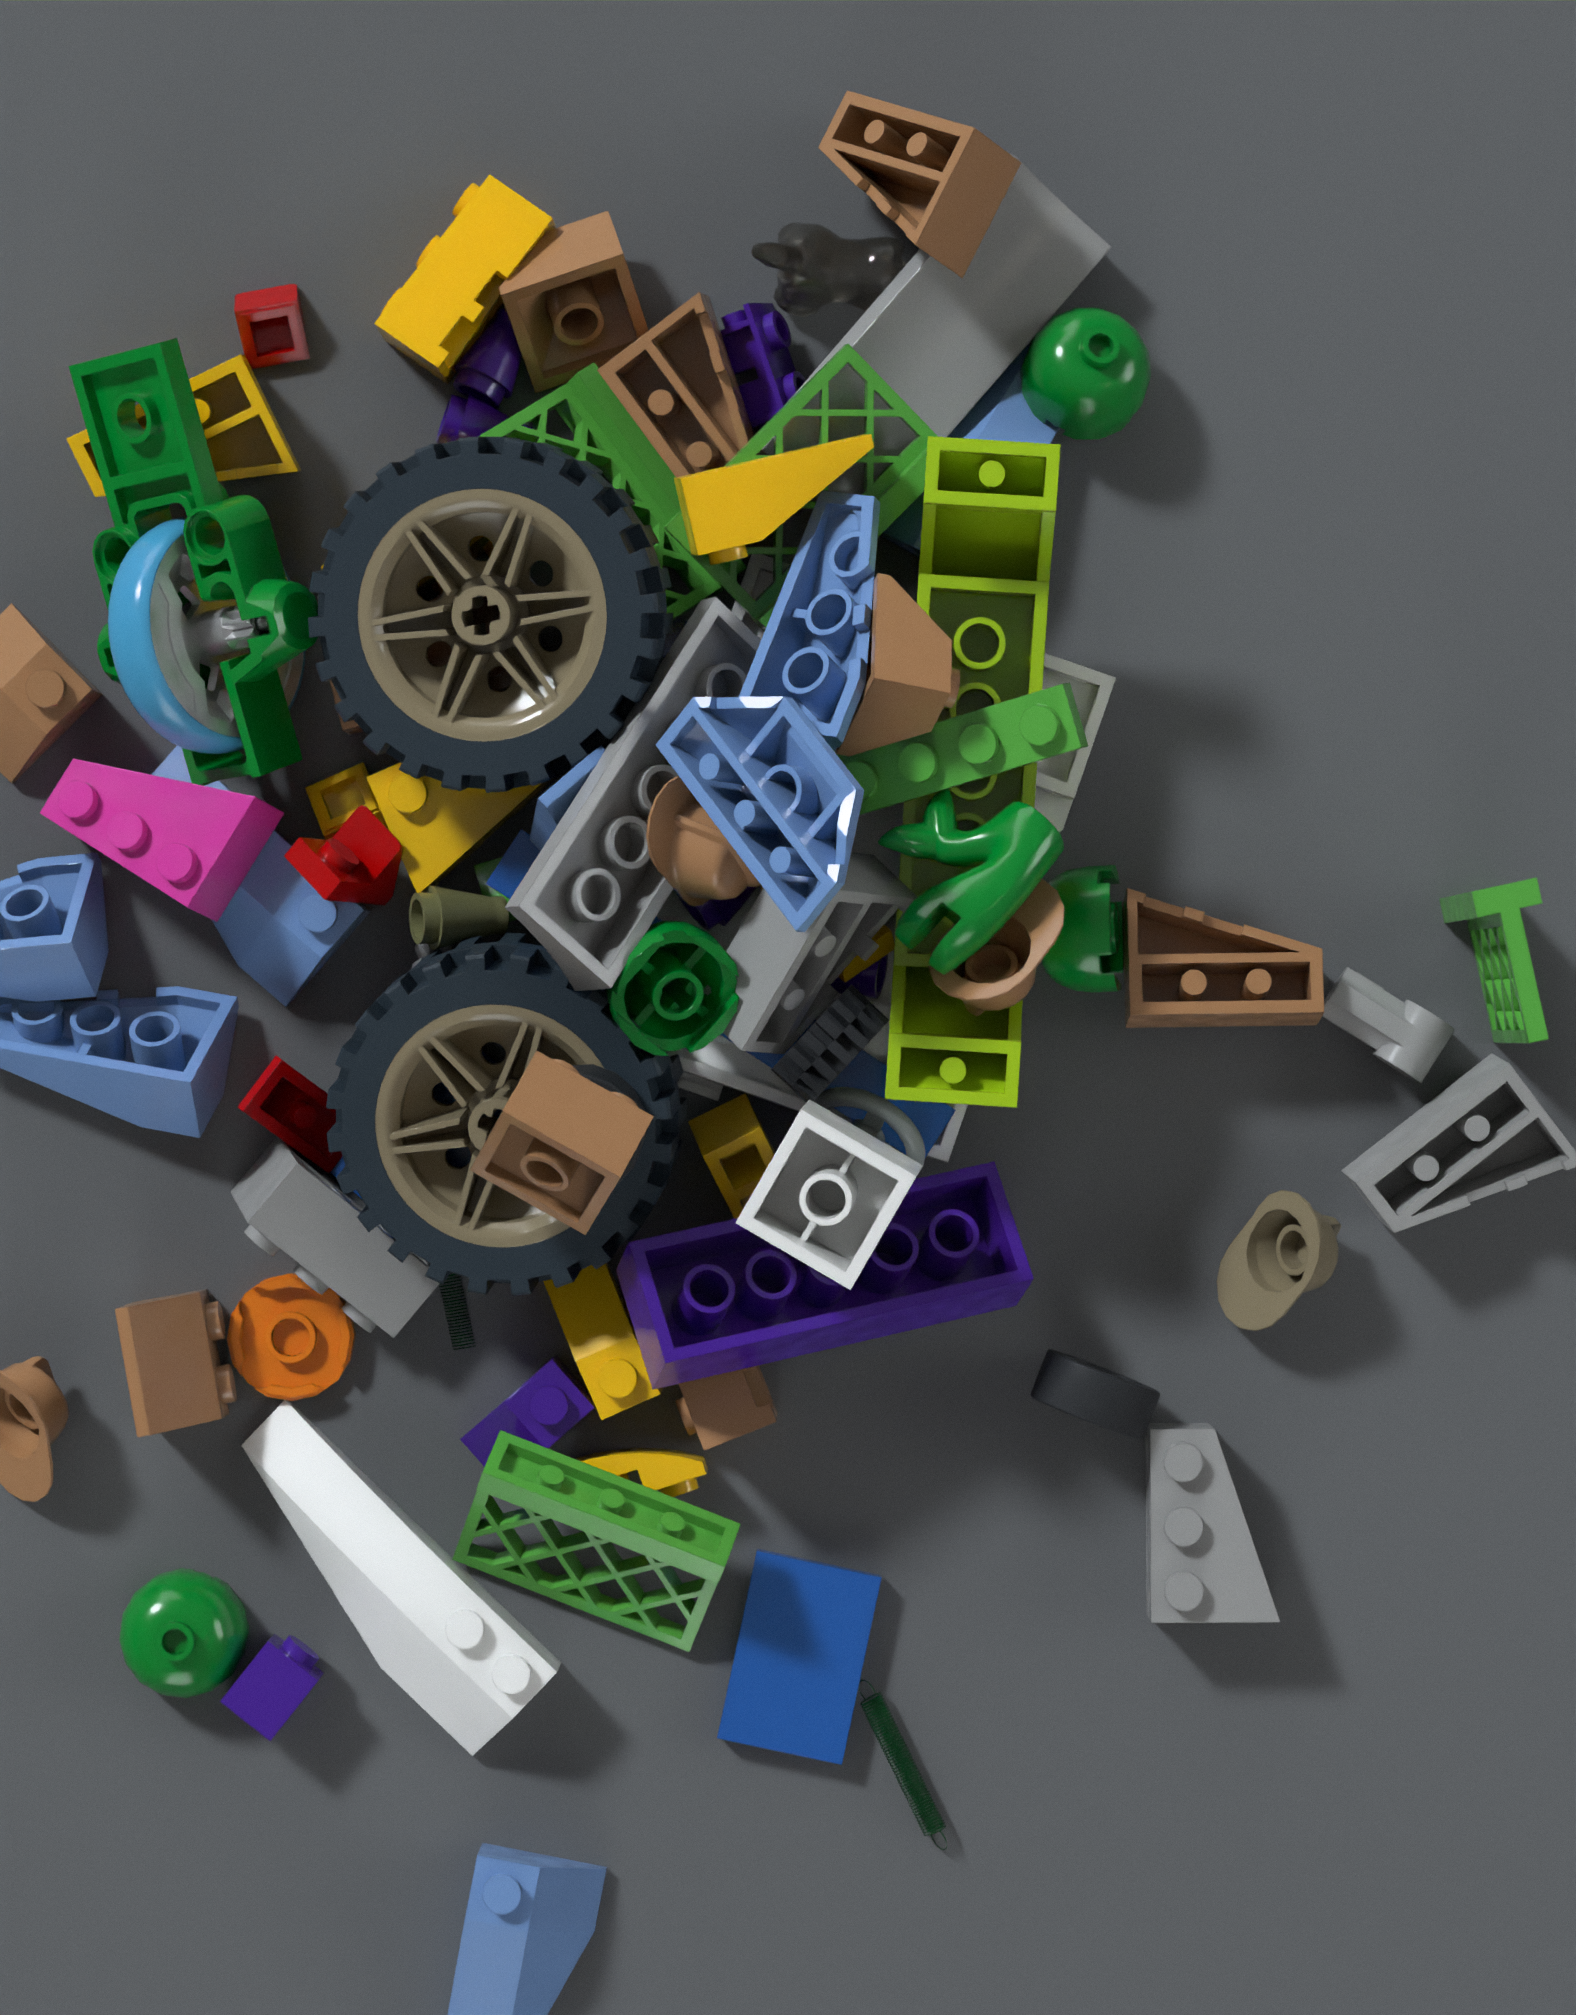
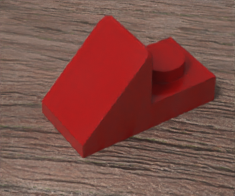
[284,805,403,905]
[238,1056,343,1173]

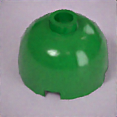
[1020,308,1151,440]
[1042,865,1124,992]
[605,921,739,1056]
[119,1568,249,1698]

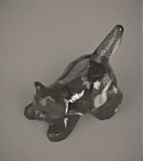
[751,222,906,317]

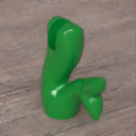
[878,789,1064,975]

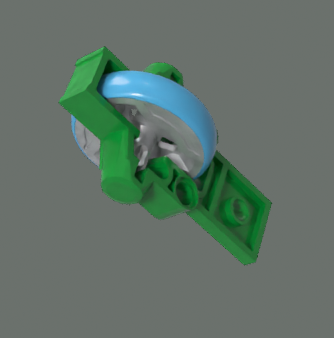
[68,338,318,786]

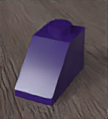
[460,1355,595,1467]

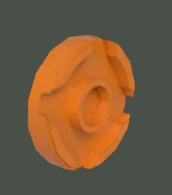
[227,1273,356,1401]

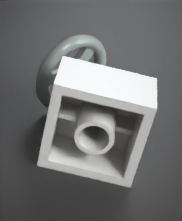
[736,1087,925,1290]

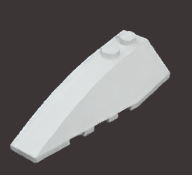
[241,1400,561,1756]

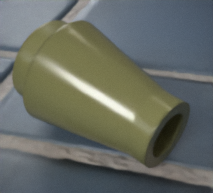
[409,886,509,950]

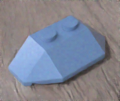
[656,696,864,932]

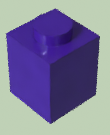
[220,1634,324,1741]

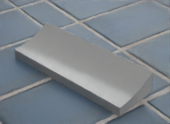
[760,153,1111,501]
[505,597,761,991]

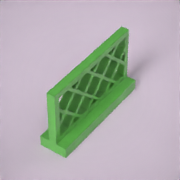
[663,344,942,632]
[478,362,747,621]
[1439,877,1549,1043]
[452,1430,741,1652]

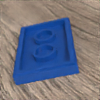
[717,1549,882,1765]

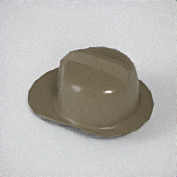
[1216,1190,1341,1331]

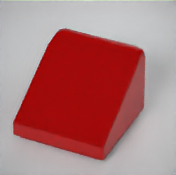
[234,284,310,369]

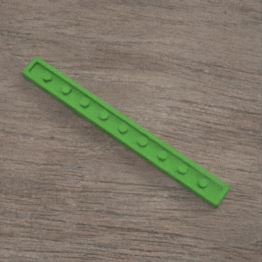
[474,683,1088,922]

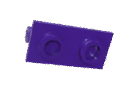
[721,303,806,430]

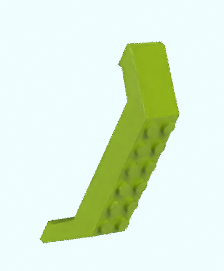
[885,436,1061,1108]

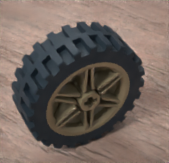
[308,437,674,793]
[326,933,687,1296]

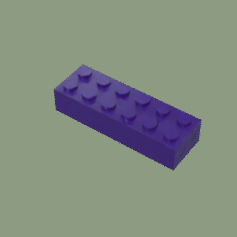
[616,1161,1034,1390]

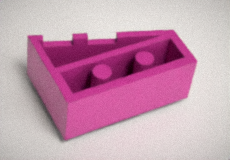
[40,758,284,922]

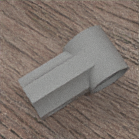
[1322,967,1455,1084]

